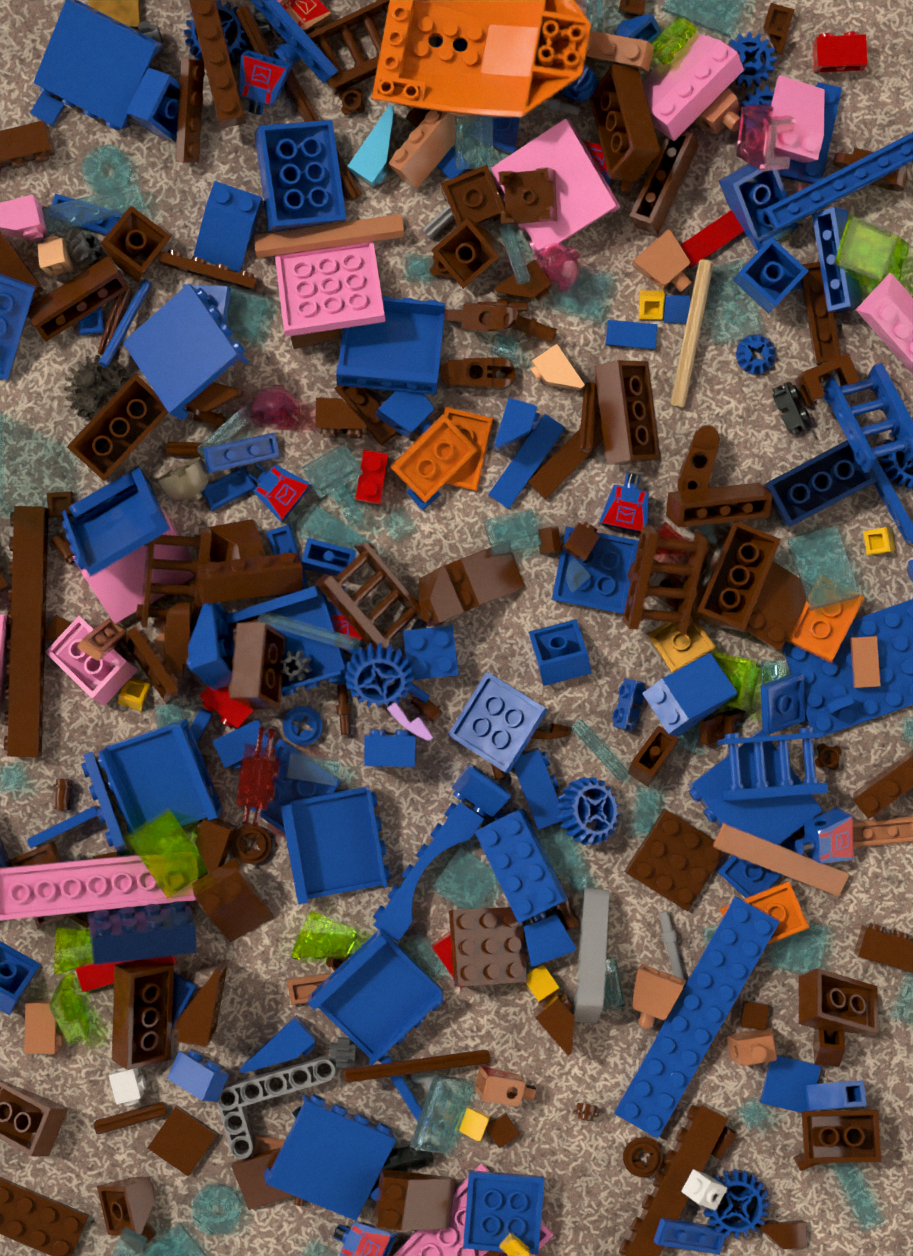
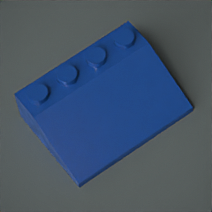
[254,120,346,232]

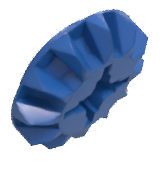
[736,334,776,374]
[283,706,323,746]

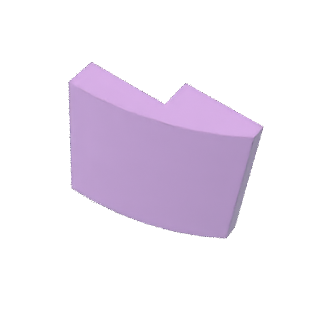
[387,702,433,741]

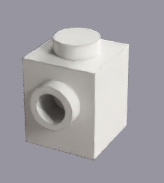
[109,1068,146,1106]
[681,1169,727,1210]

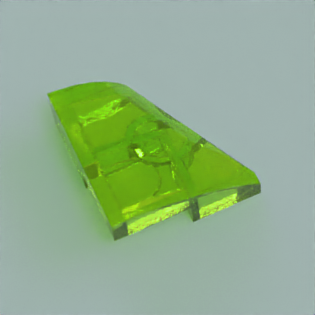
[651,17,698,65]
[291,910,358,960]
[54,927,93,974]
[49,972,90,1045]

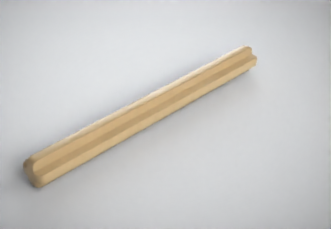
[670,259,714,407]

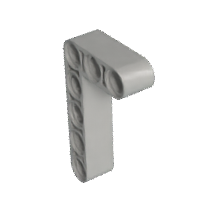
[572,888,609,1024]
[217,1055,336,1159]

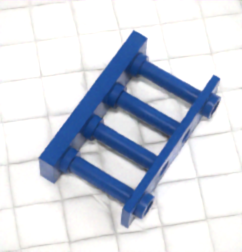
[823,363,913,473]
[718,728,828,801]

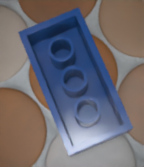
[474,809,568,923]

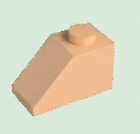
[38,236,74,277]
[530,344,585,391]

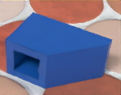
[805,1080,867,1111]

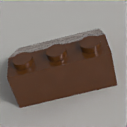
[174,959,229,1047]

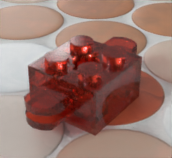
[236,727,279,827]

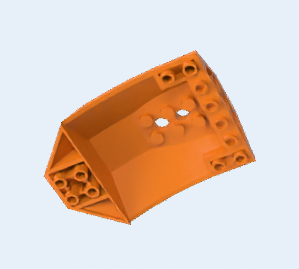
[372,0,591,117]

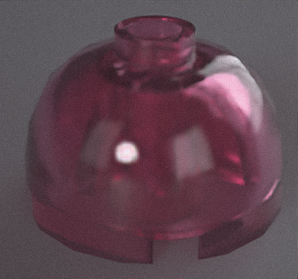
[532,243,581,293]
[249,385,300,430]

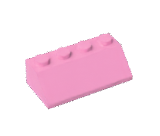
[856,273,913,375]

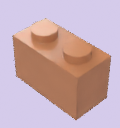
[24,999,64,1054]

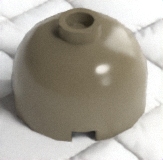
[158,457,209,503]

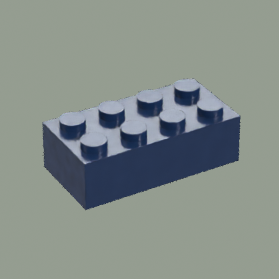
[762,440,878,529]
[88,901,197,965]

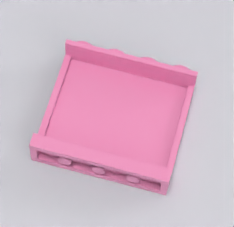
[490,119,621,255]

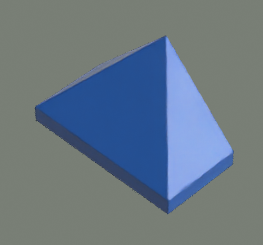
[616,14,663,44]

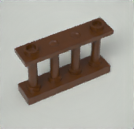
[307,0,390,95]
[622,525,709,635]
[136,527,212,631]
[316,542,424,651]

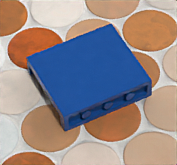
[33,0,163,130]
[123,283,249,421]
[336,295,445,395]
[62,466,170,577]
[225,586,347,697]
[98,718,224,844]
[687,730,822,865]
[280,786,391,905]
[308,928,444,1065]
[263,1094,396,1221]

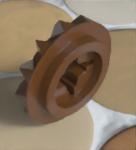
[231,824,272,864]
[623,1136,663,1177]

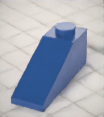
[239,1015,316,1073]

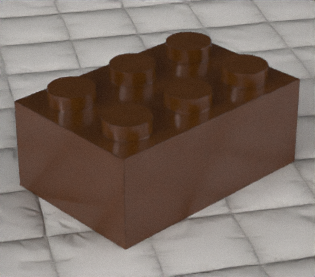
[229,622,286,709]

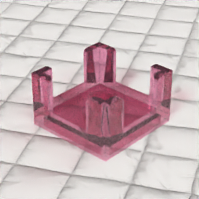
[736,104,796,171]

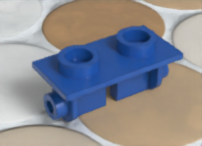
[613,678,646,731]

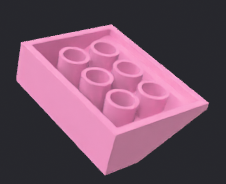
[643,31,744,141]
[73,509,195,625]

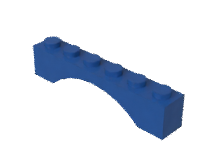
[373,800,484,943]

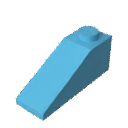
[348,105,395,188]

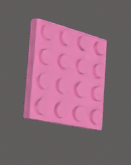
[275,242,386,337]

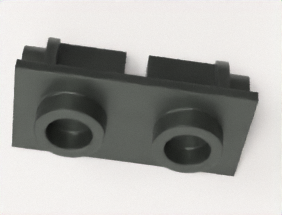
[772,382,811,435]
[383,1140,434,1172]

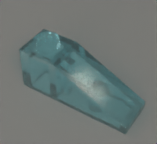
[296,503,376,548]

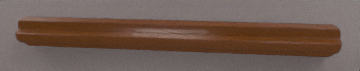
[284,69,362,201]
[343,1050,490,1083]

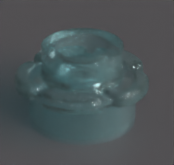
[568,870,592,891]

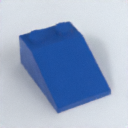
[719,157,799,251]
[193,181,264,272]
[187,602,235,690]
[642,653,738,737]
[451,763,511,817]

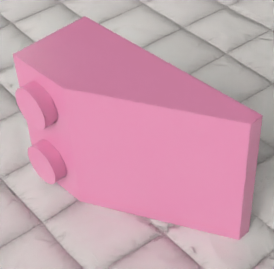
[761,75,825,163]
[0,195,50,242]
[45,616,138,706]

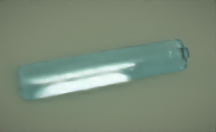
[499,224,530,284]
[197,403,258,459]
[572,719,628,780]

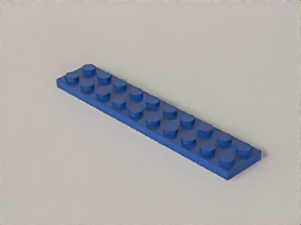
[614,896,780,1139]

